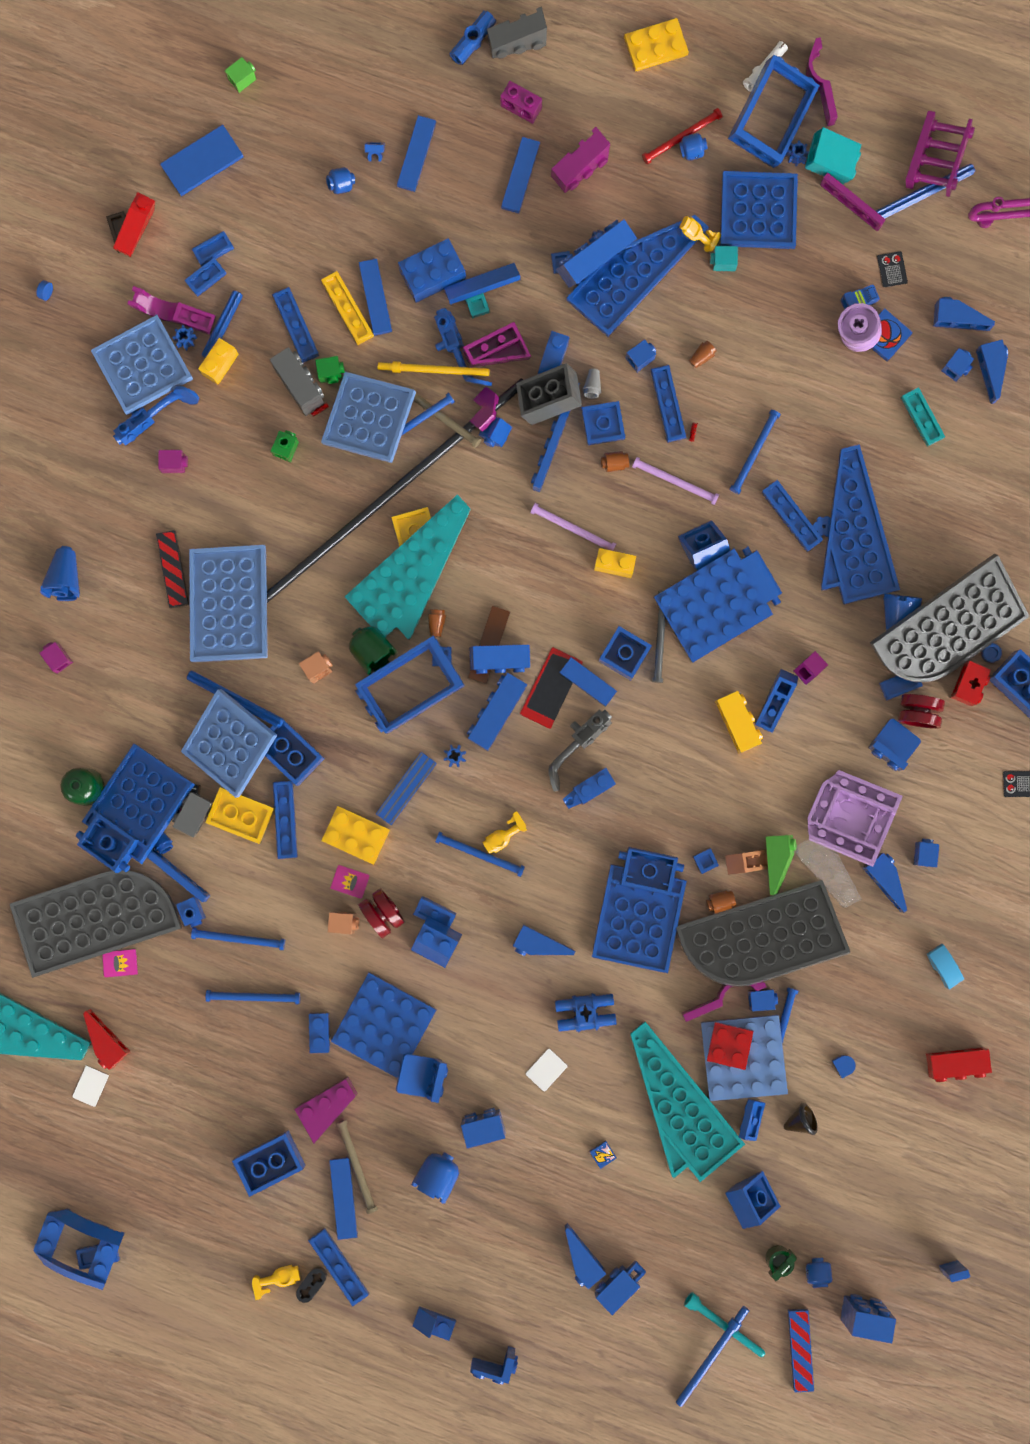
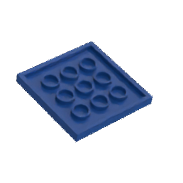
[720,171,798,249]
[331,972,437,1078]

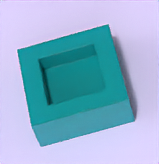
[466,293,490,319]

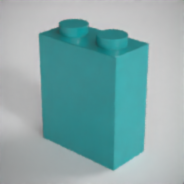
[805,127,862,185]

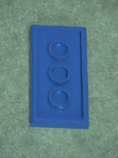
[160,125,244,196]

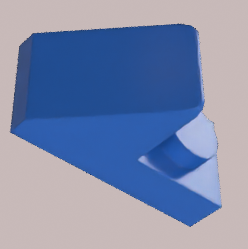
[413,1306,456,1341]

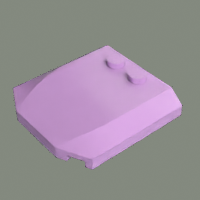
[807,770,903,867]

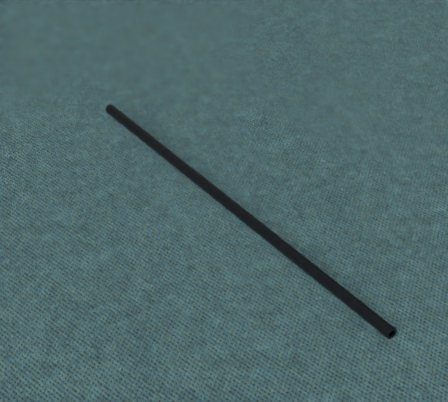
[267,378,523,603]

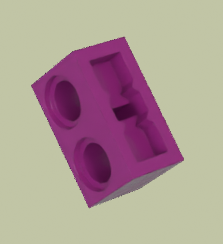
[500,81,542,124]

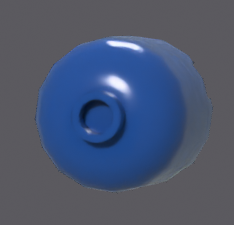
[411,1152,459,1204]

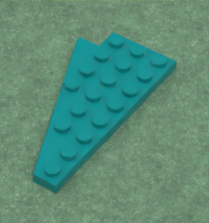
[344,494,471,640]
[0,993,92,1060]
[630,1021,745,1182]

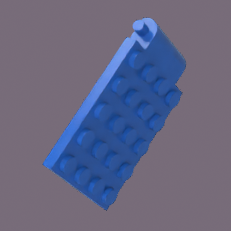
[653,546,782,663]
[76,744,195,873]
[592,847,687,973]

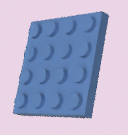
[91,315,193,415]
[321,372,416,463]
[181,689,277,798]
[701,1015,788,1101]

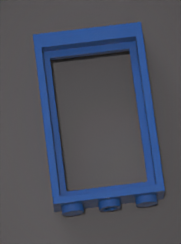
[728,55,820,168]
[355,636,465,734]

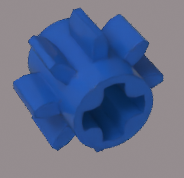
[786,140,809,166]
[172,325,197,351]
[443,745,466,768]

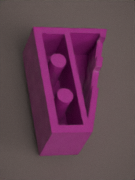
[551,127,610,193]
[462,322,531,367]
[295,1077,358,1144]

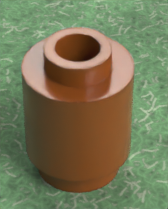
[601,451,629,472]
[706,890,736,914]

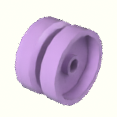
[838,303,882,352]

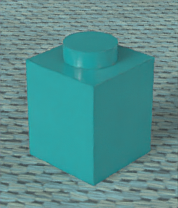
[710,246,738,271]

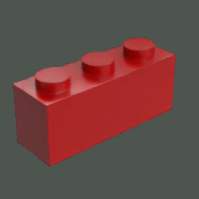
[926,1047,992,1082]

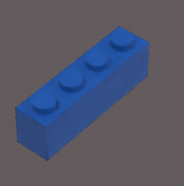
[467,673,527,751]

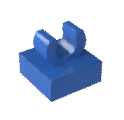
[365,142,385,162]

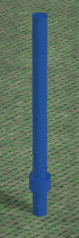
[676,1306,749,1407]

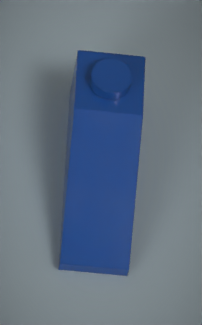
[933,297,995,331]
[537,331,569,375]
[976,339,1008,404]
[755,669,798,733]
[862,853,907,913]
[513,924,576,956]
[565,1223,606,1289]

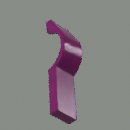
[806,37,838,126]
[127,286,216,335]
[681,982,766,1022]

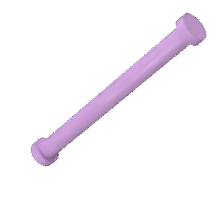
[632,457,719,505]
[530,503,616,551]

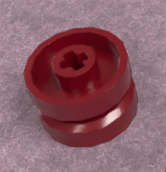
[898,694,945,729]
[358,888,405,939]

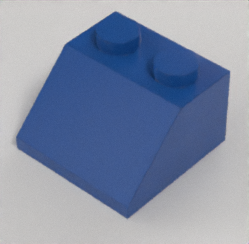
[678,520,730,571]
[411,917,462,968]
[725,1171,781,1229]

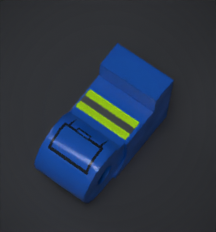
[840,285,880,310]

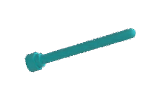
[684,1292,765,1357]

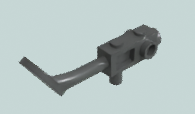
[549,709,612,792]

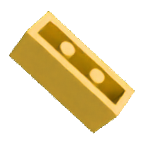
[715,691,763,754]

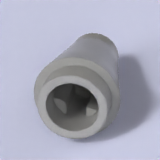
[583,369,601,399]

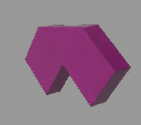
[470,387,499,432]

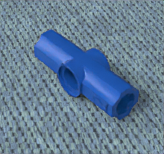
[450,10,496,65]

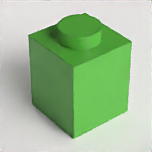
[225,57,257,93]

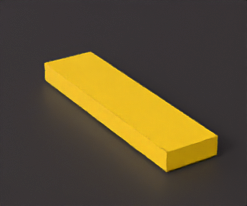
[321,271,374,345]

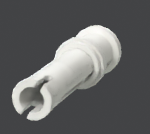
[743,41,788,92]

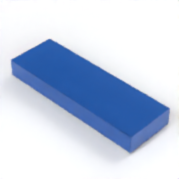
[560,657,617,707]

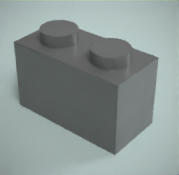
[172,792,213,838]

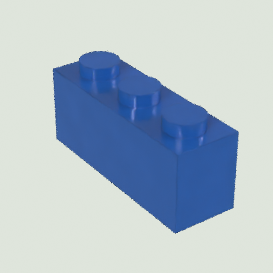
[469,645,530,674]

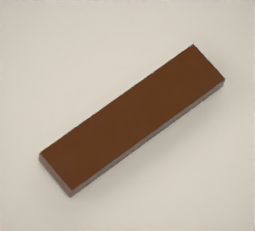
[468,606,510,684]

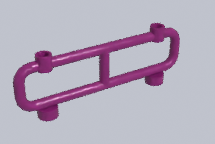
[968,196,1030,228]

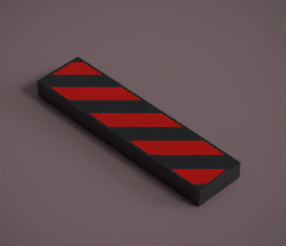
[156,530,189,609]

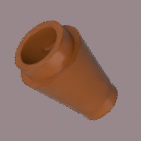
[689,340,717,368]
[428,609,446,637]

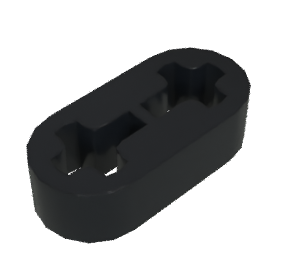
[296,1267,327,1303]

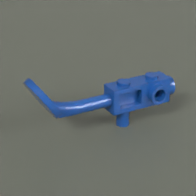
[434,308,492,387]
[113,386,200,446]

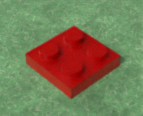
[707,1022,754,1070]

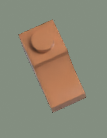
[725,849,768,875]

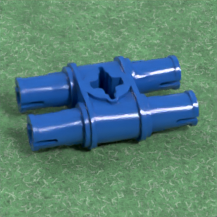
[555,993,617,1032]

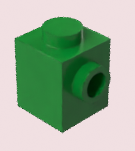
[315,356,345,384]
[271,430,299,463]

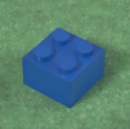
[598,626,652,681]
[461,1107,506,1149]

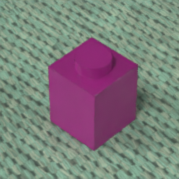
[158,450,188,473]
[39,642,73,674]
[793,651,828,685]

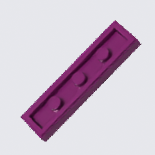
[820,173,886,231]

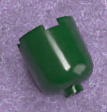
[349,626,398,675]
[60,767,105,806]

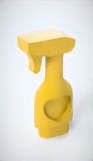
[679,216,721,252]
[482,811,527,854]
[252,1265,301,1300]

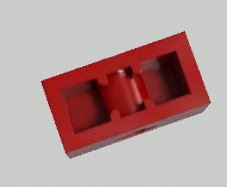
[950,661,991,707]

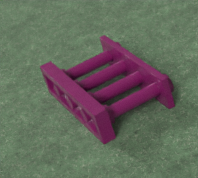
[906,111,975,197]

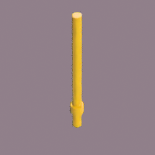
[378,361,490,376]

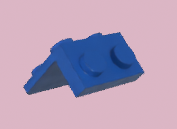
[868,719,921,771]
[396,1054,448,1103]
[470,1346,518,1384]

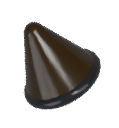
[783,1103,818,1135]

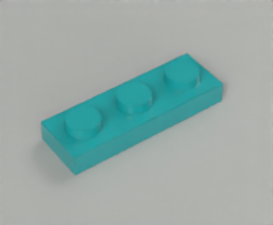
[901,387,945,447]

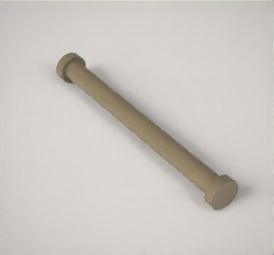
[409,387,482,448]
[336,1120,378,1214]

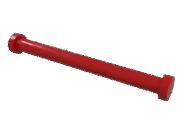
[642,108,723,165]

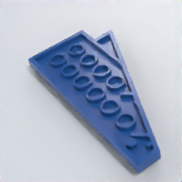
[566,215,709,337]
[821,444,900,605]

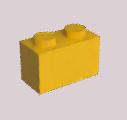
[198,338,239,385]
[594,548,636,578]

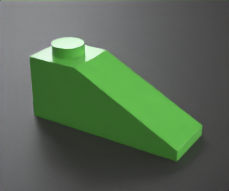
[766,835,797,895]

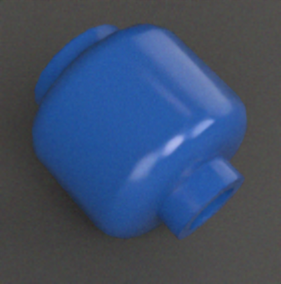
[679,133,708,161]
[326,167,355,194]
[806,1258,833,1288]

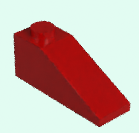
[113,192,155,257]
[83,1009,130,1070]

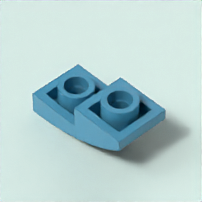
[927,944,964,990]

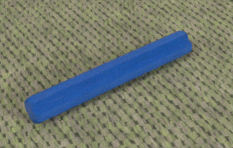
[202,290,243,358]

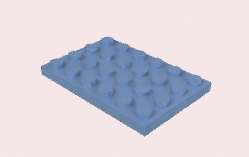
[189,545,268,662]

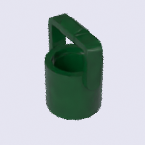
[765,1245,797,1281]

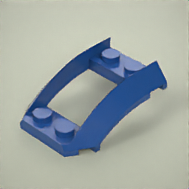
[33,1208,125,1290]

